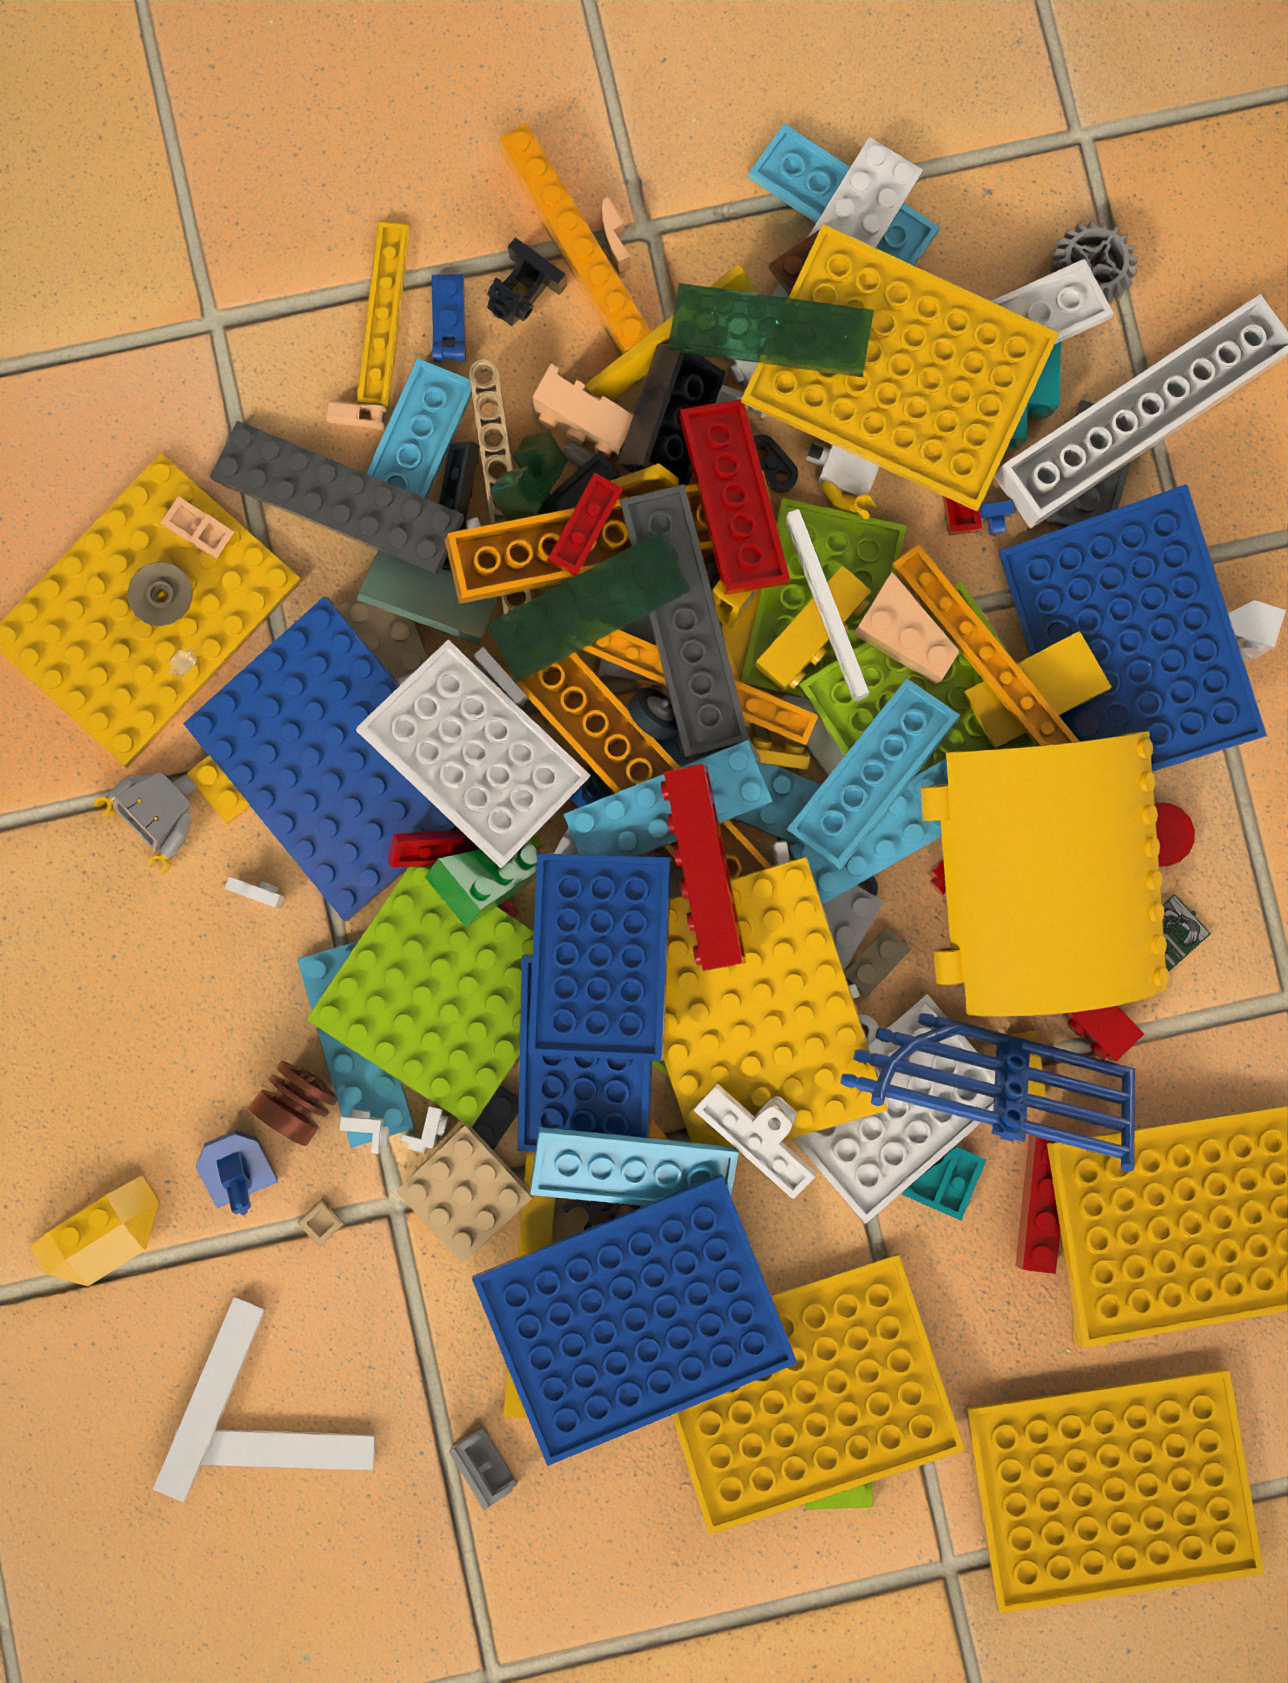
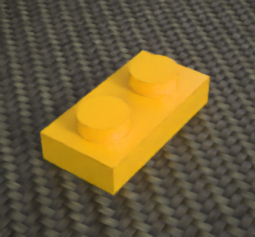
[751,738,810,770]
[186,755,251,825]

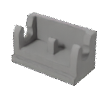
[449,1426,517,1510]

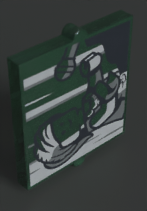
[1162,894,1211,971]

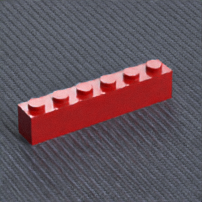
[661,763,747,971]

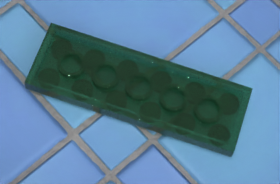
[668,283,874,378]
[487,531,692,683]

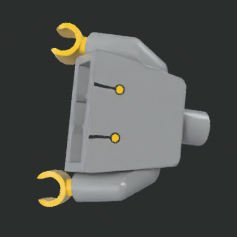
[94,772,197,874]

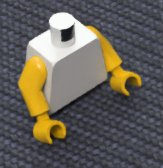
[806,442,879,519]

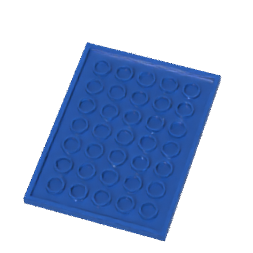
[998,484,1268,772]
[183,597,457,922]
[472,1174,797,1466]

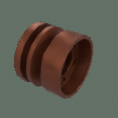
[249,1061,339,1146]

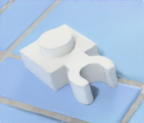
[225,877,285,909]

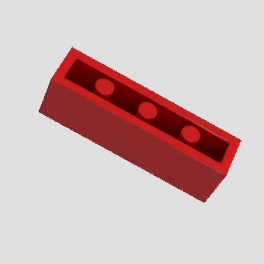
[1016,1135,1060,1274]

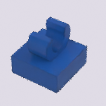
[979,500,1014,535]

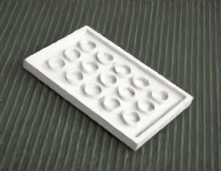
[356,640,591,868]
[792,994,995,1224]

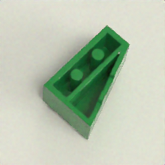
[425,840,539,928]

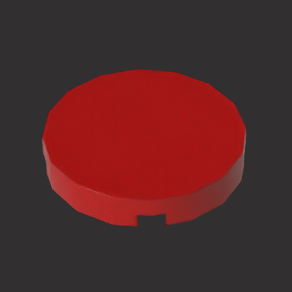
[1154,802,1195,867]

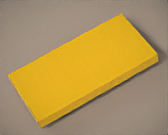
[963,631,1112,749]

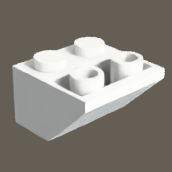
[1229,600,1286,661]

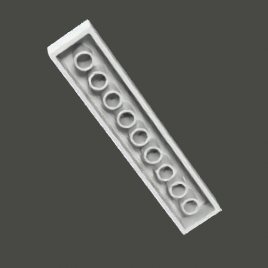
[994,294,1288,529]

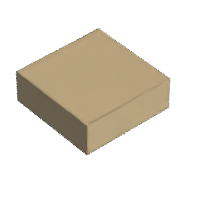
[297,1199,345,1247]

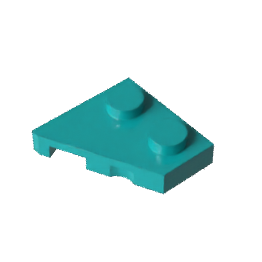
[901,1146,986,1220]

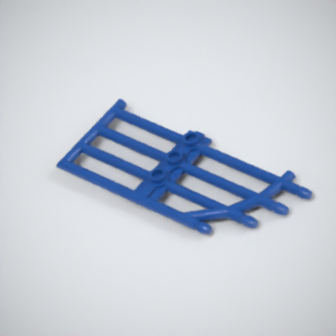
[840,1013,1135,1172]

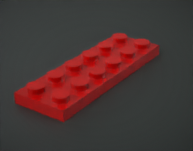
[679,399,790,596]

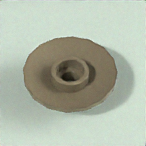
[127,562,193,626]

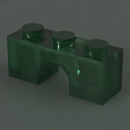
[490,430,568,521]

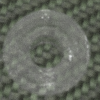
[168,648,198,678]

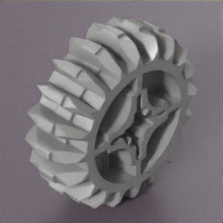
[1051,219,1138,304]

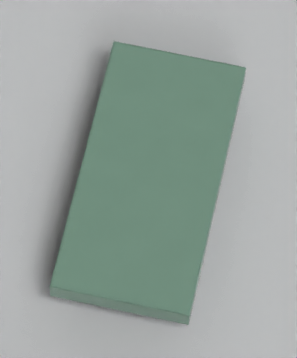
[357,550,499,645]

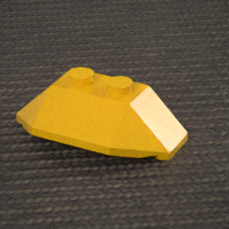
[30,1175,161,1286]

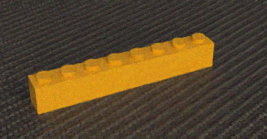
[499,123,651,356]

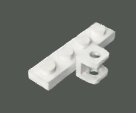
[694,1083,817,1199]

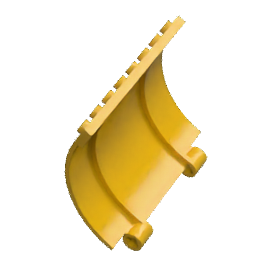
[920,731,1169,1016]

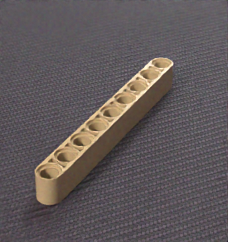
[469,359,536,646]

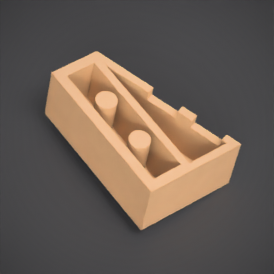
[533,364,633,459]
[853,572,959,685]

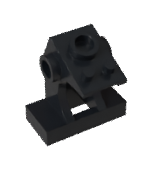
[487,237,567,326]

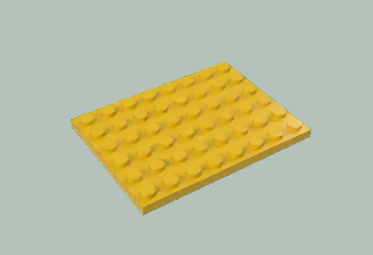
[741,224,1059,511]
[0,453,302,768]
[663,856,888,1154]
[1047,1105,1288,1347]
[672,1254,965,1535]
[965,1369,1264,1614]

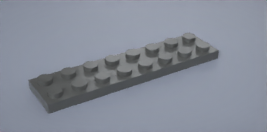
[210,421,465,575]
[620,484,749,757]

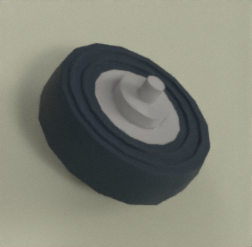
[628,687,678,741]

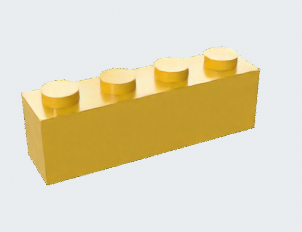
[755,565,872,692]

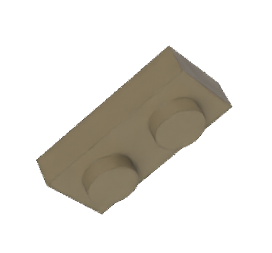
[844,927,911,997]

